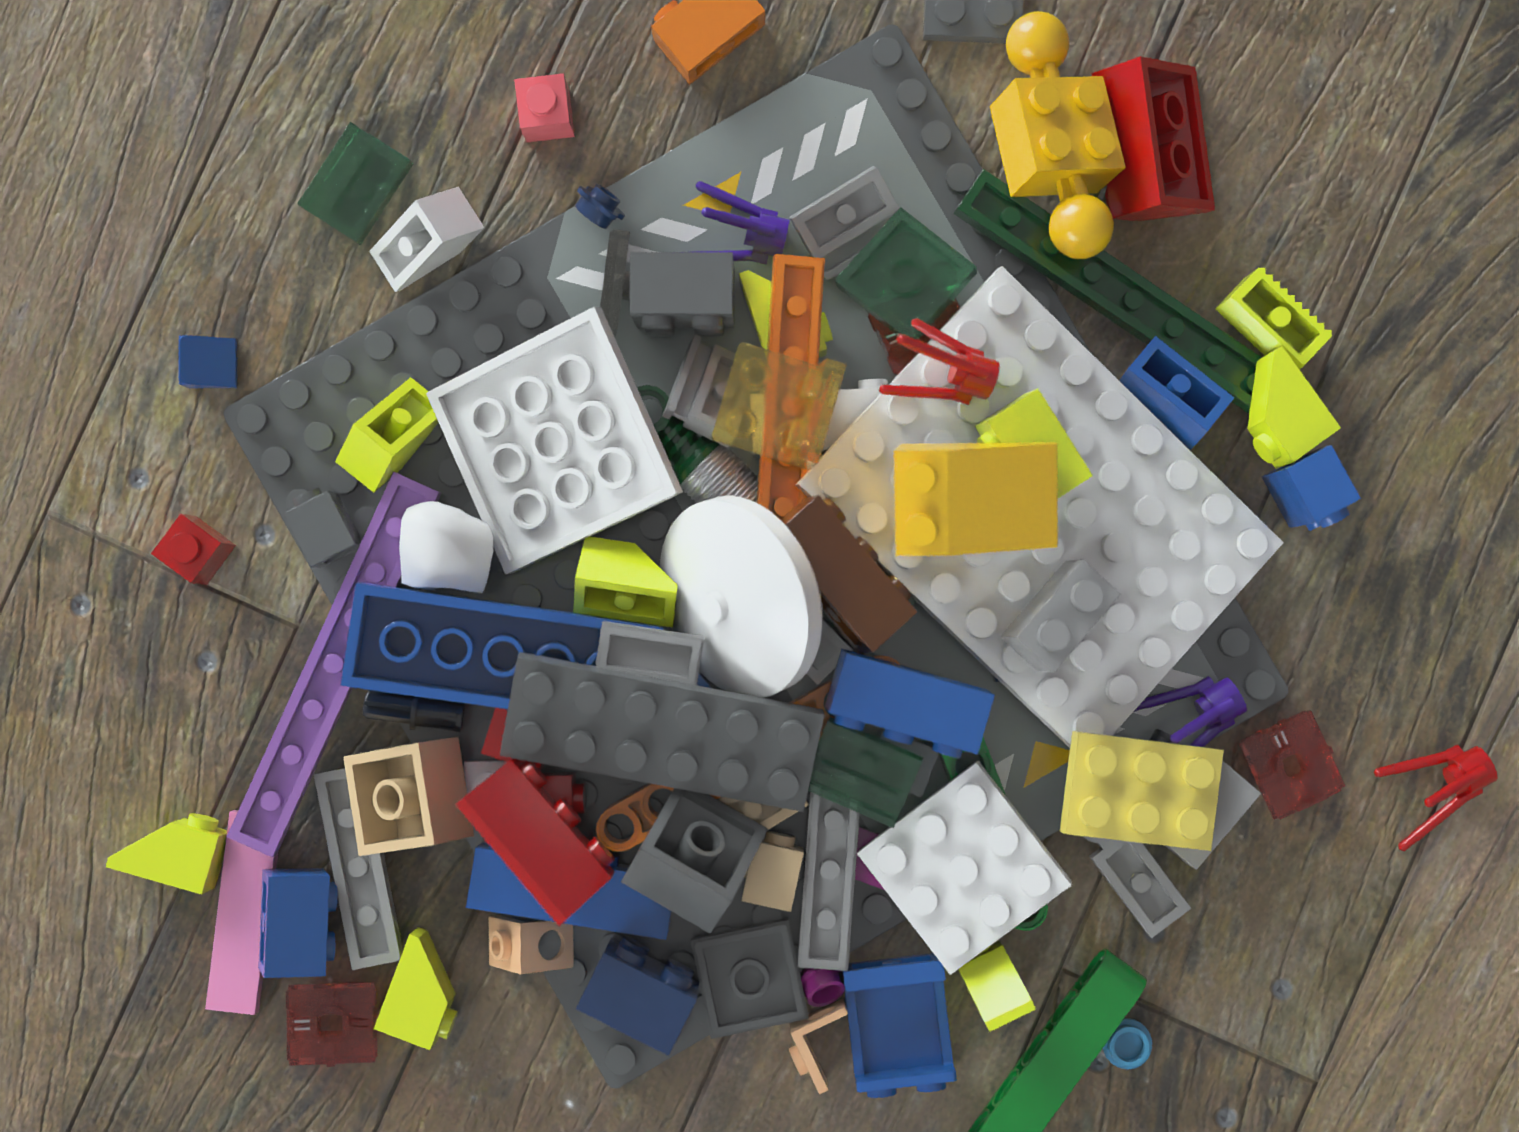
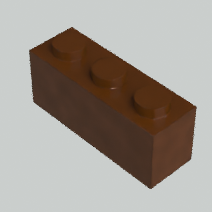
[781,495,917,653]

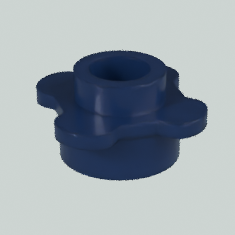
[575,184,625,229]

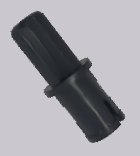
[363,690,465,733]

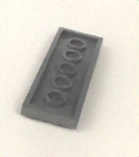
[500,652,824,812]

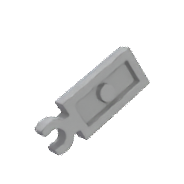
[1082,836,1191,938]

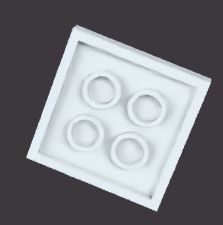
[857,760,1072,975]

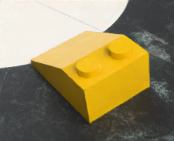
[894,442,1058,556]

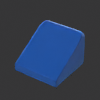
[178,335,237,388]

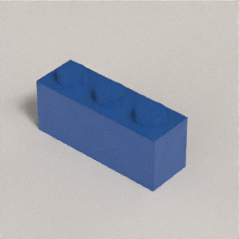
[824,648,995,758]

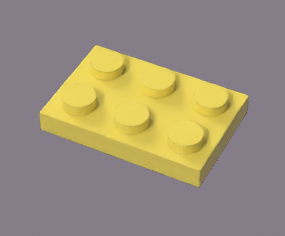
[1060,731,1224,851]

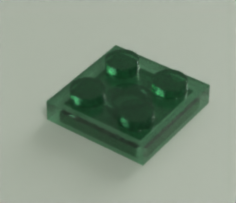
[835,207,977,340]

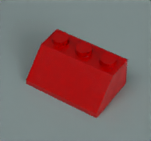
[1091,56,1215,221]
[455,758,615,926]

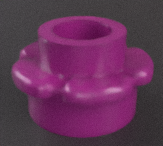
[801,968,845,1007]

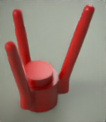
[879,318,1000,405]
[1374,745,1498,851]

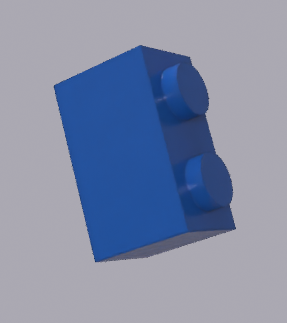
[1119,336,1234,450]
[1262,445,1361,531]
[258,868,338,978]

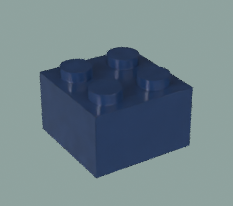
[576,936,699,1056]

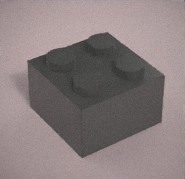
[630,252,735,337]

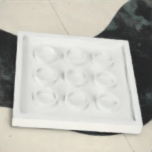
[426,307,683,574]

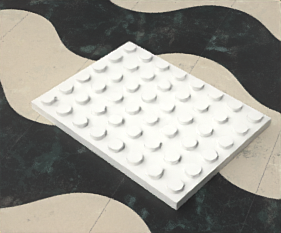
[795,266,1284,748]

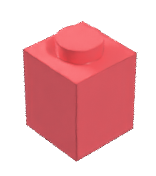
[514,73,575,143]

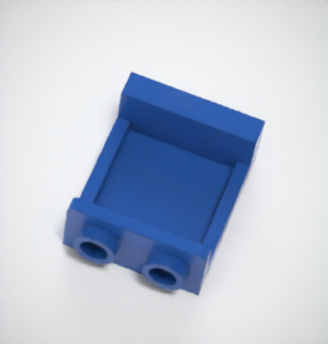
[842,953,957,1098]

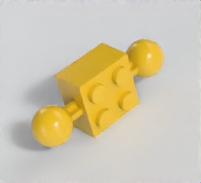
[990,11,1125,259]

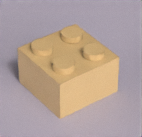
[343,737,474,856]

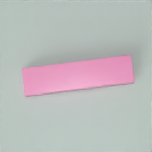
[205,810,278,1015]

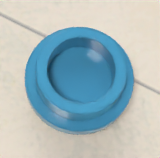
[1102,1018,1152,1069]

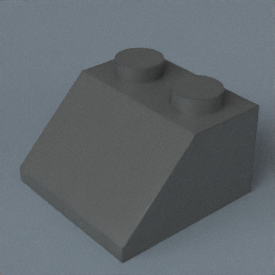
[621,788,768,933]

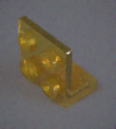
[711,342,847,470]

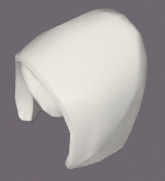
[399,501,493,593]

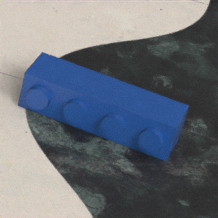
[466,842,672,940]

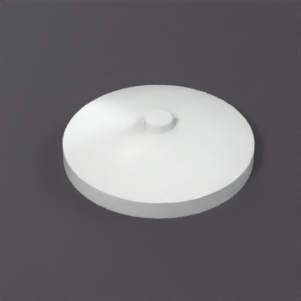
[660,496,822,698]

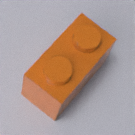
[651,0,765,85]

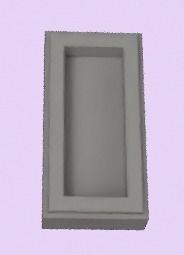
[596,621,704,685]

